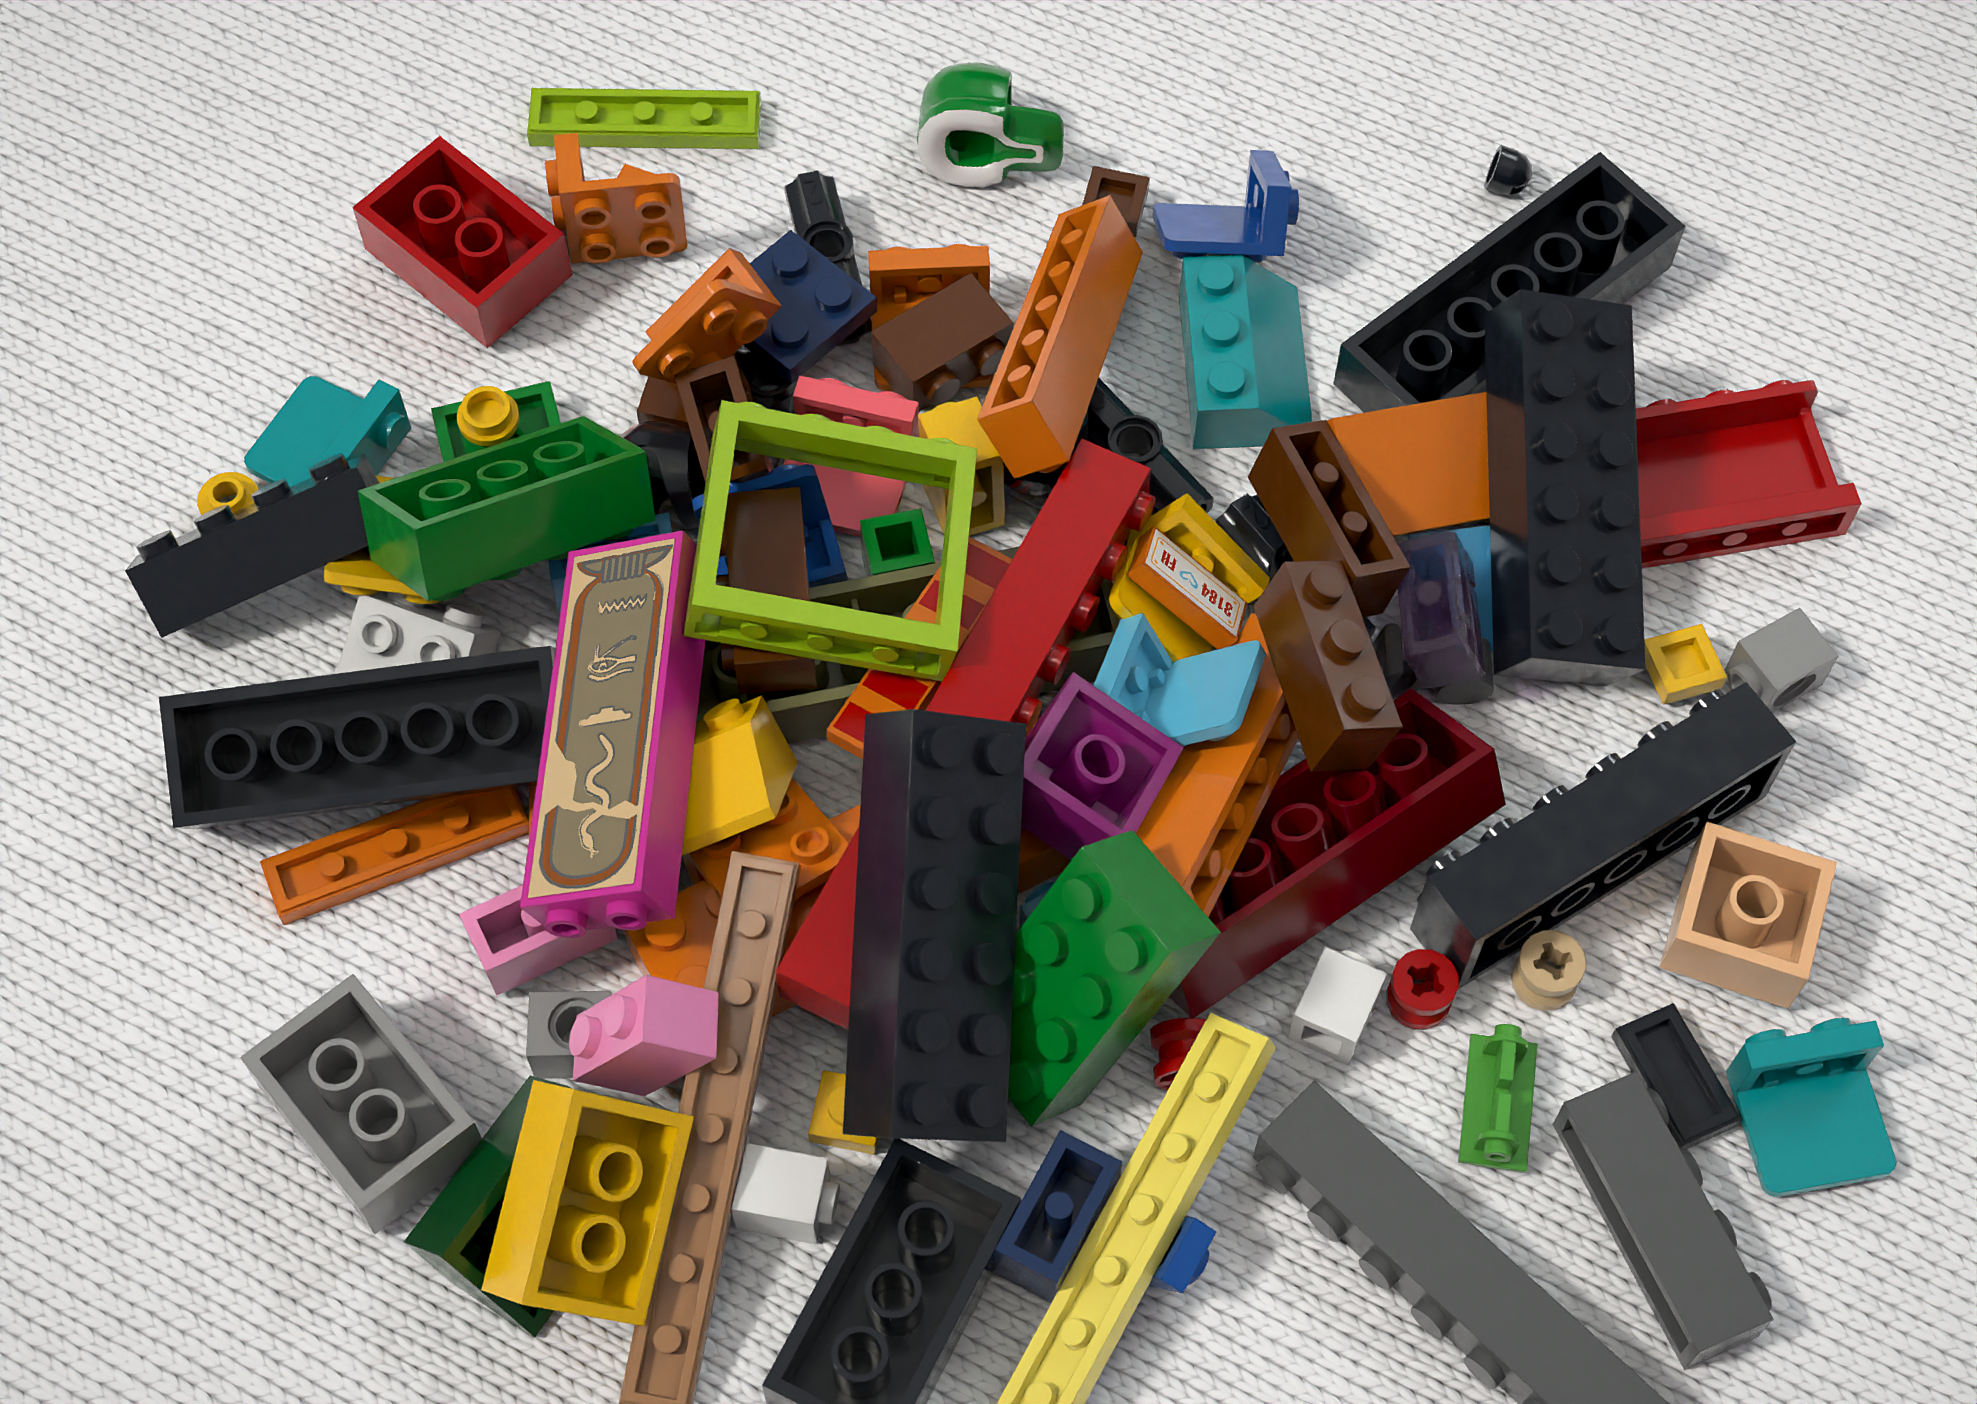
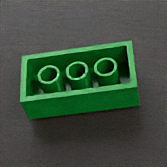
[358,416,656,601]
[1008,830,1221,1127]

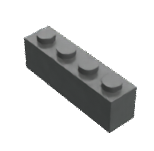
[1552,1071,1774,1370]

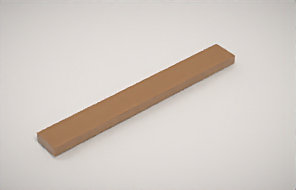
[619,851,801,1404]

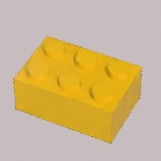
[481,1080,694,1326]

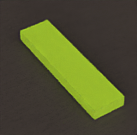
[527,88,762,149]

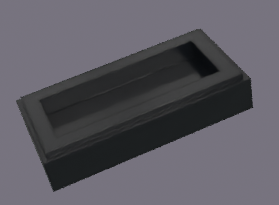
[1611,1003,1742,1149]

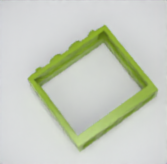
[683,400,977,681]

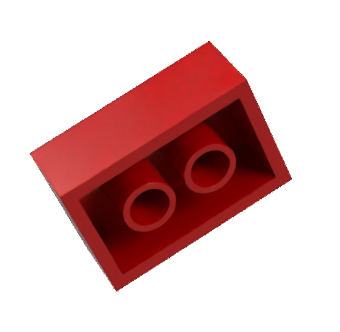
[352,135,573,349]

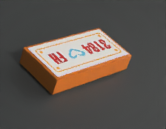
[1128,526,1248,649]

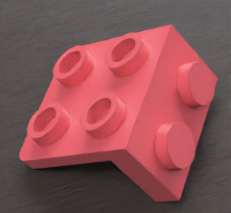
[784,375,919,537]

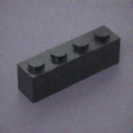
[125,453,379,638]

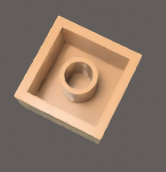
[1659,822,1837,1009]

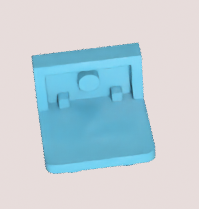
[1093,613,1266,746]

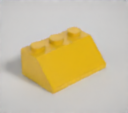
[682,696,798,856]

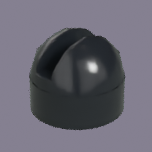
[1484,145,1532,196]

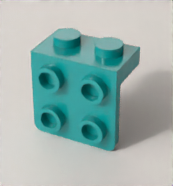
[244,376,412,487]
[1726,1017,1896,1197]

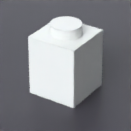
[1288,947,1387,1066]
[731,1143,840,1245]

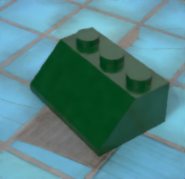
[404,1075,572,1338]

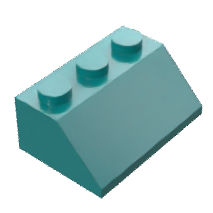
[1179,255,1313,449]

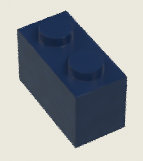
[994,1130,1123,1303]

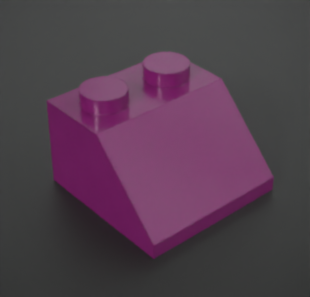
[1021,672,1184,860]

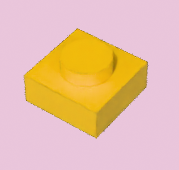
[1645,624,1727,705]
[808,1070,879,1155]

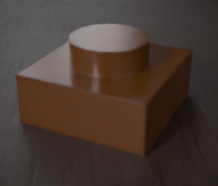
[1082,166,1150,237]

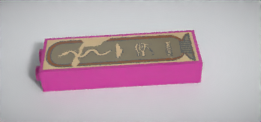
[520,530,705,938]

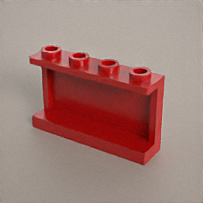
[1636,380,1862,569]

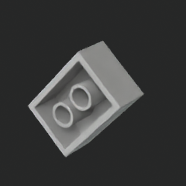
[240,974,482,1234]

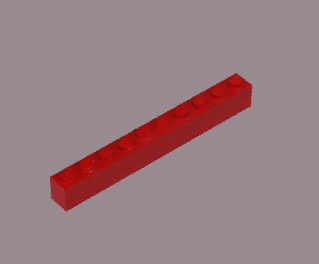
[775,439,1156,1029]

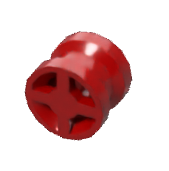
[1386,949,1459,1030]
[1150,1017,1206,1090]

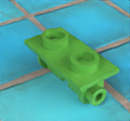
[1458,1024,1538,1173]

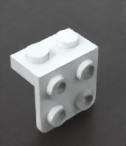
[336,591,502,674]

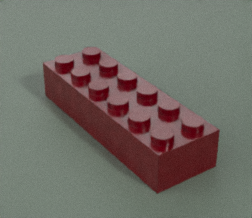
[1169,688,1506,1019]

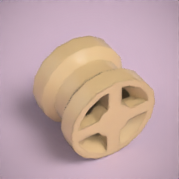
[1511,930,1586,1011]

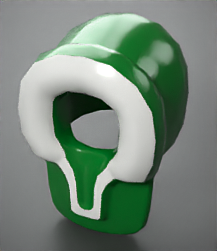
[917,62,1064,187]

